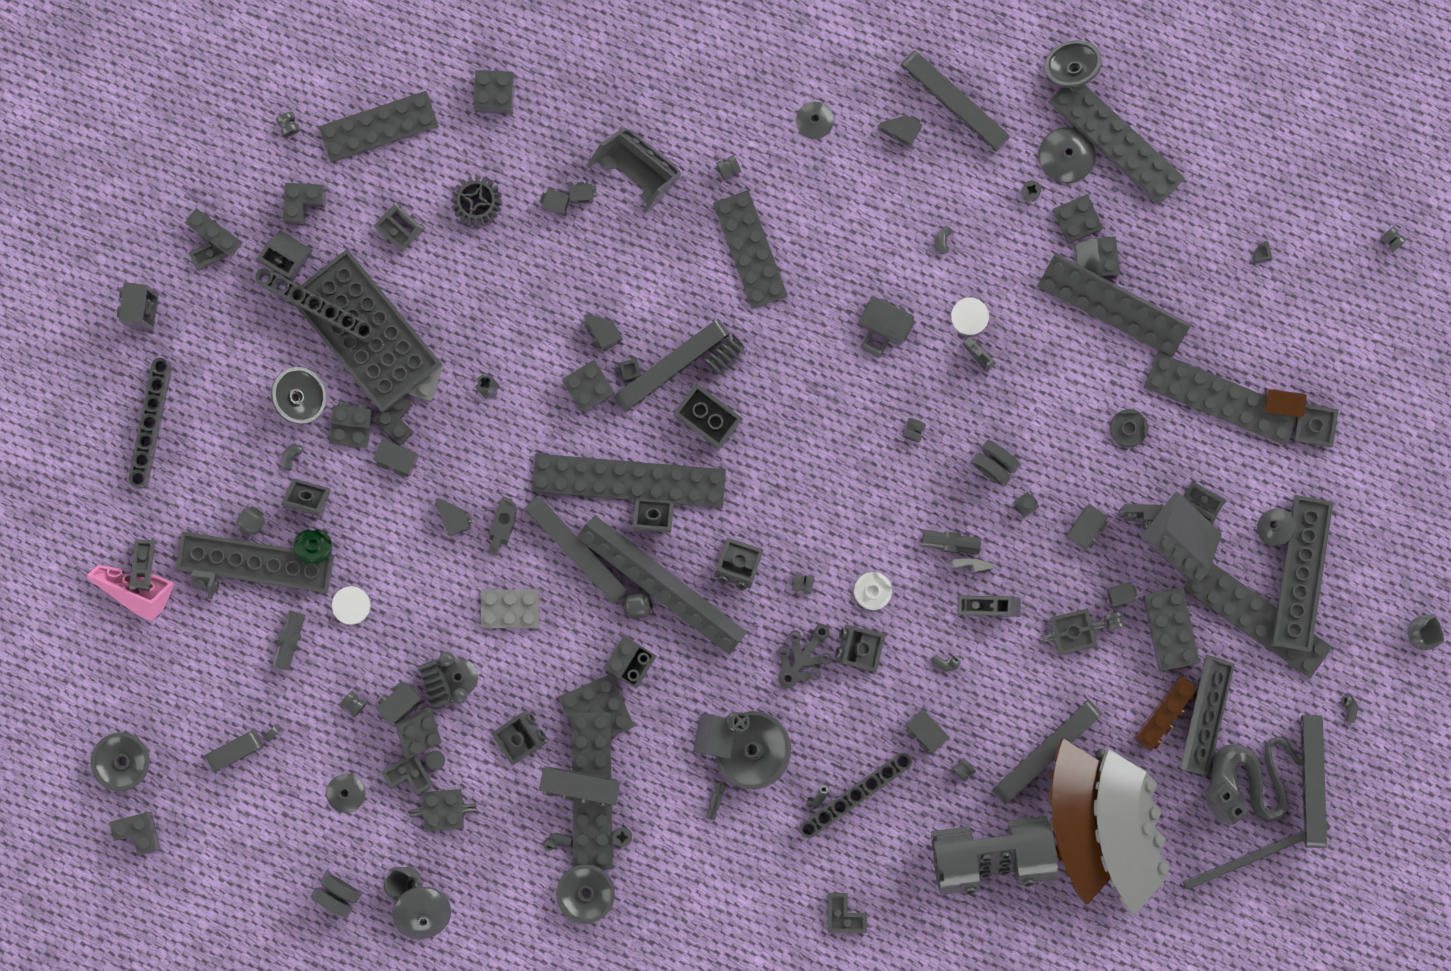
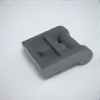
[374,202,425,252]

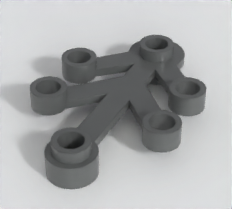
[778,624,832,688]

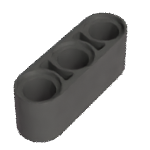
[205,730,264,773]

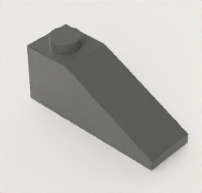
[958,595,1021,617]

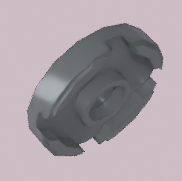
[1110,409,1148,447]

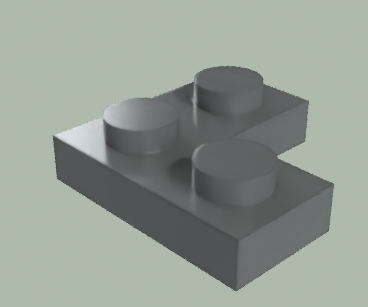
[189,219,228,271]
[372,397,414,445]
[381,755,434,796]
[828,893,867,933]

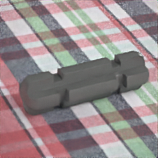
[706,782,726,820]

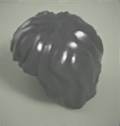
[1407,614,1444,651]
[383,867,423,900]

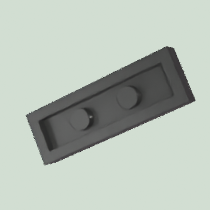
[185,208,243,257]

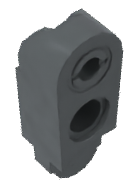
[489,496,517,556]

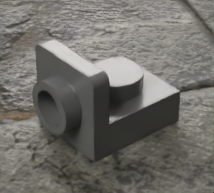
[191,570,219,599]

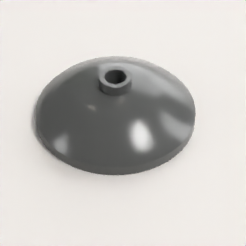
[1045,40,1102,88]
[1039,127,1096,183]
[271,367,327,424]
[91,732,150,791]
[556,864,615,924]
[392,887,451,939]

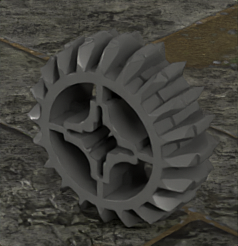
[451,175,503,227]

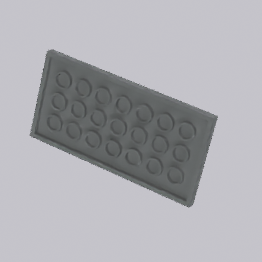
[295,249,442,413]

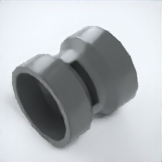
[276,112,300,137]
[716,155,741,180]
[1380,226,1407,252]
[902,418,926,443]
[792,572,815,595]
[340,691,367,718]

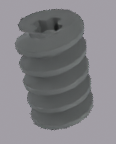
[704,334,746,375]

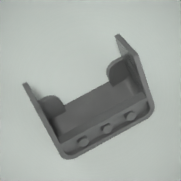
[587,128,681,214]

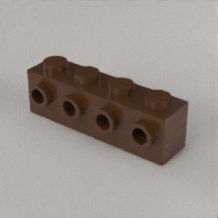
[1133,677,1198,750]

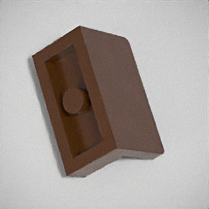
[1265,388,1307,417]

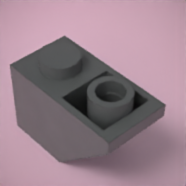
[583,314,623,351]

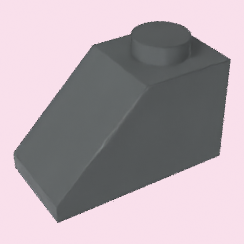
[878,115,923,148]
[435,498,473,537]

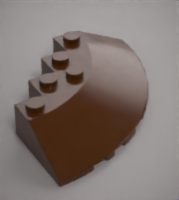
[1048,739,1111,904]

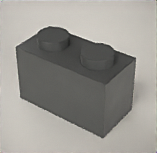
[373,439,419,477]
[1066,504,1108,550]
[905,709,950,754]

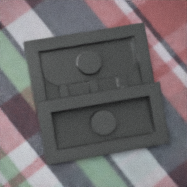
[1183,481,1226,525]

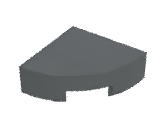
[1253,241,1272,264]

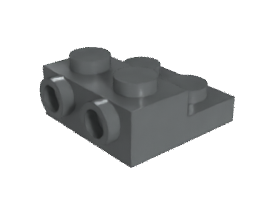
[329,402,373,449]
[1119,504,1163,529]
[714,538,763,590]
[834,625,885,672]
[491,711,547,766]

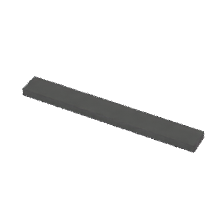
[1182,821,1330,889]

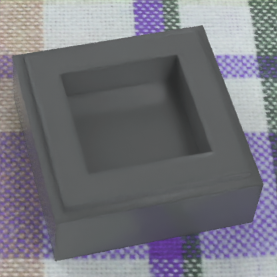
[619,358,641,382]

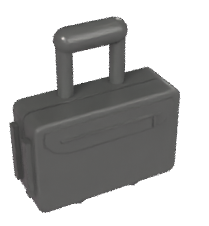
[859,296,914,357]

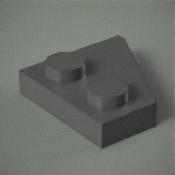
[962,337,996,373]

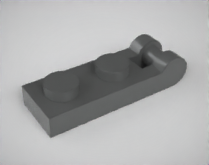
[130,539,155,591]

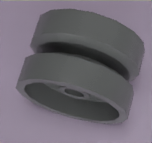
[971,440,1021,487]
[311,872,362,918]

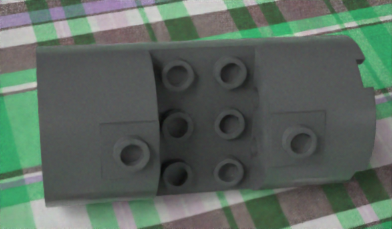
[931,816,1058,895]

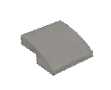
[949,559,994,574]

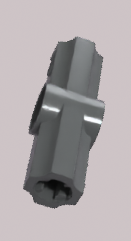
[475,374,500,399]
[922,530,981,555]
[272,610,306,670]

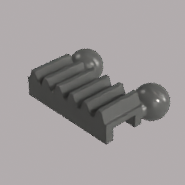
[418,652,468,709]

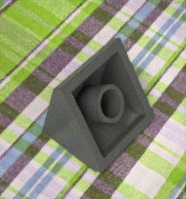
[281,479,330,517]
[632,498,674,533]
[693,714,736,759]

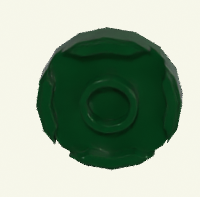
[293,529,332,564]

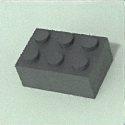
[117,282,159,332]
[673,384,743,451]

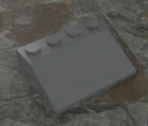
[1141,491,1222,585]

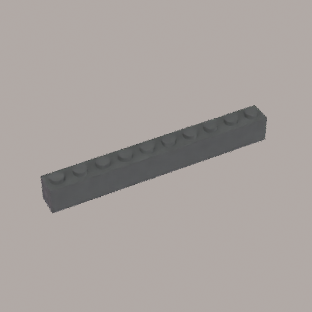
[577,515,747,655]

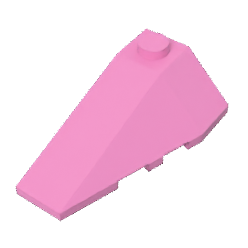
[87,565,174,621]

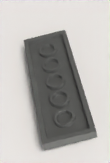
[319,91,439,163]
[713,190,788,309]
[1180,655,1235,776]

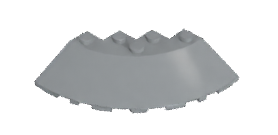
[1094,749,1171,915]

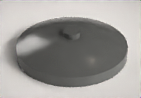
[715,711,791,790]

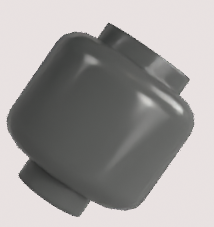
[236,506,265,536]
[623,592,653,619]

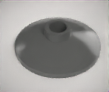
[796,102,834,139]
[1257,508,1296,546]
[442,658,478,695]
[326,774,365,813]

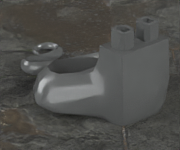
[1205,737,1302,825]

